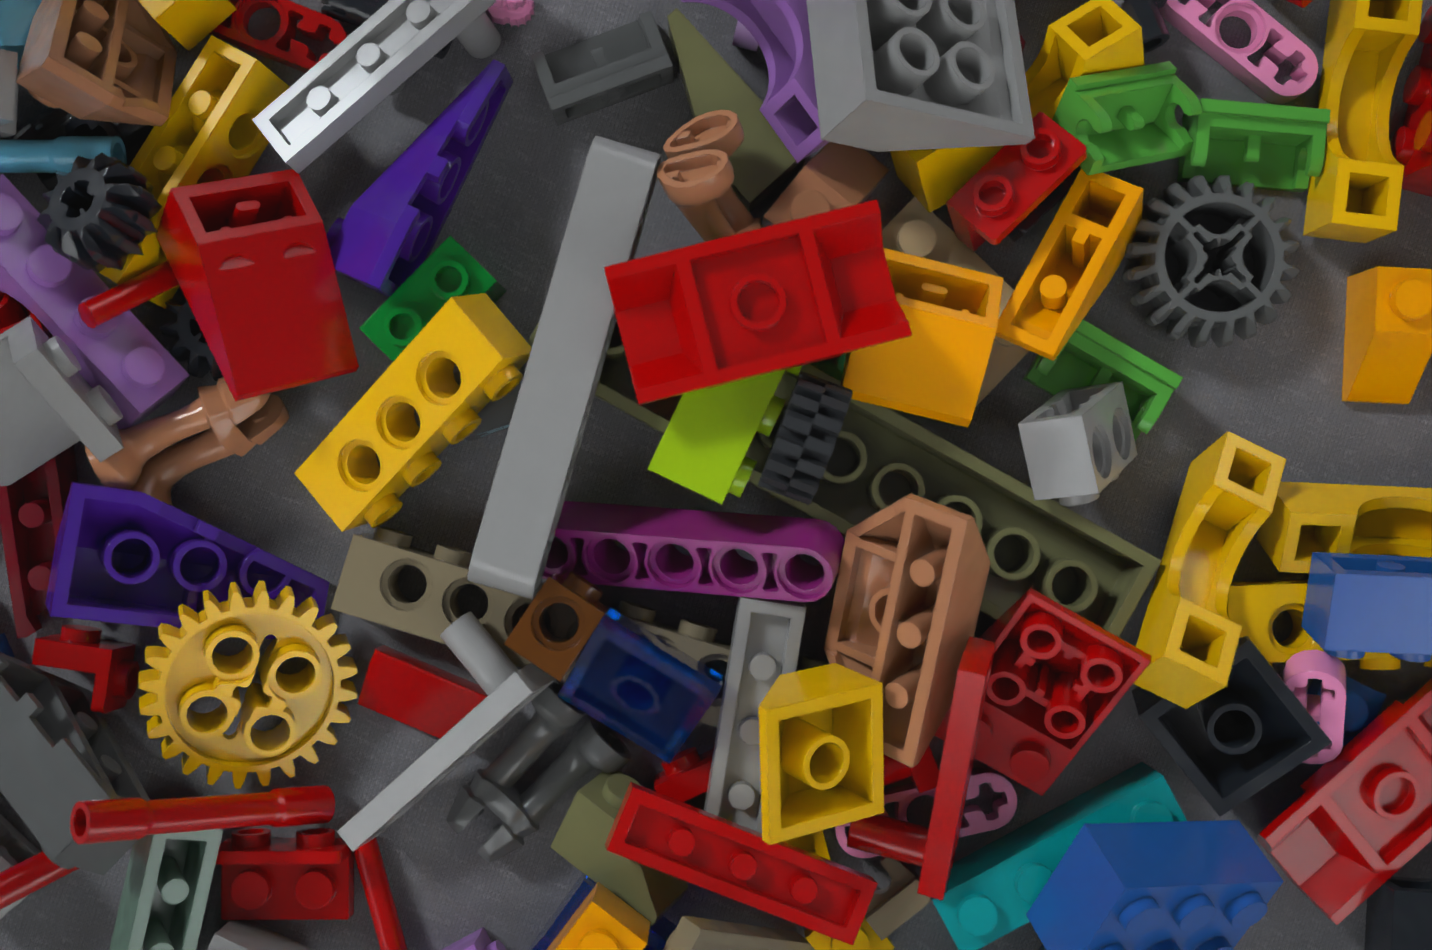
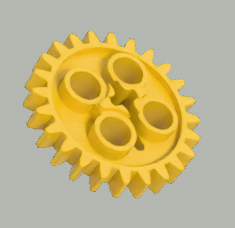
[138,581,358,789]

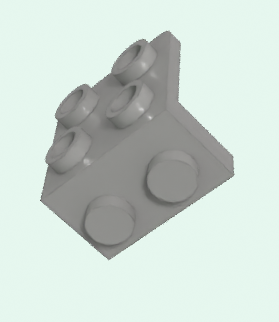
[0,316,124,486]

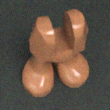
[656,110,763,242]
[85,377,290,506]

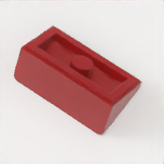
[357,645,488,738]

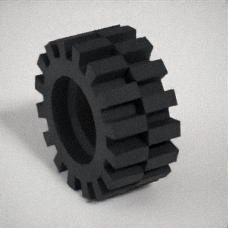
[758,371,853,505]

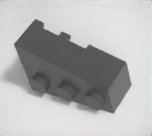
[0,652,150,876]

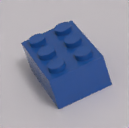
[1026,820,1284,950]

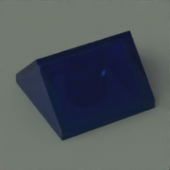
[557,608,722,763]

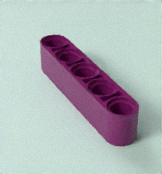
[542,501,845,602]

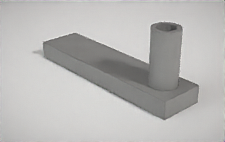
[253,0,501,174]
[704,597,806,833]
[337,611,556,852]

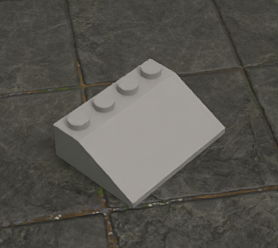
[806,0,1035,152]

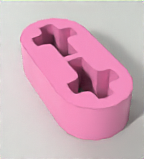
[1283,650,1346,765]

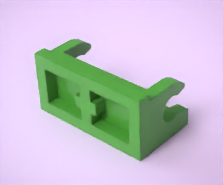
[1053,61,1202,176]
[1177,98,1331,192]
[1023,320,1183,441]

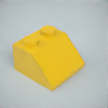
[758,663,884,845]

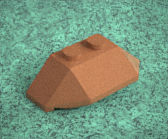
[16,0,177,127]
[824,494,991,768]

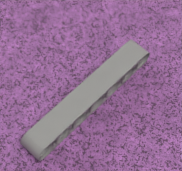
[467,136,662,599]

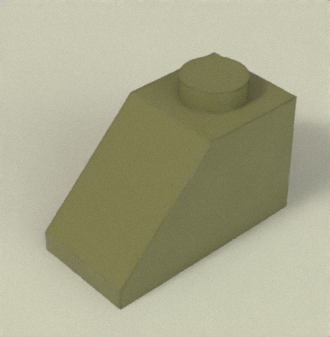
[550,771,688,926]

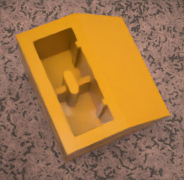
[840,248,1004,428]

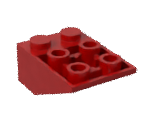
[156,169,359,401]
[935,588,1151,796]

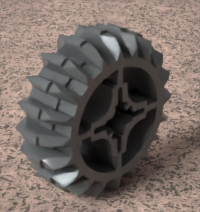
[1122,175,1300,348]

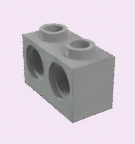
[1018,381,1138,506]

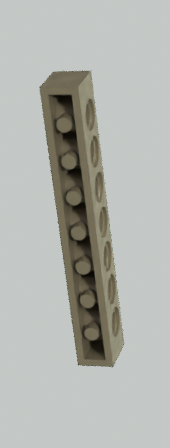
[331,526,829,728]

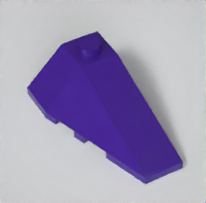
[327,59,513,297]
[45,482,330,639]

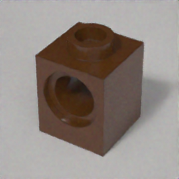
[504,571,609,681]

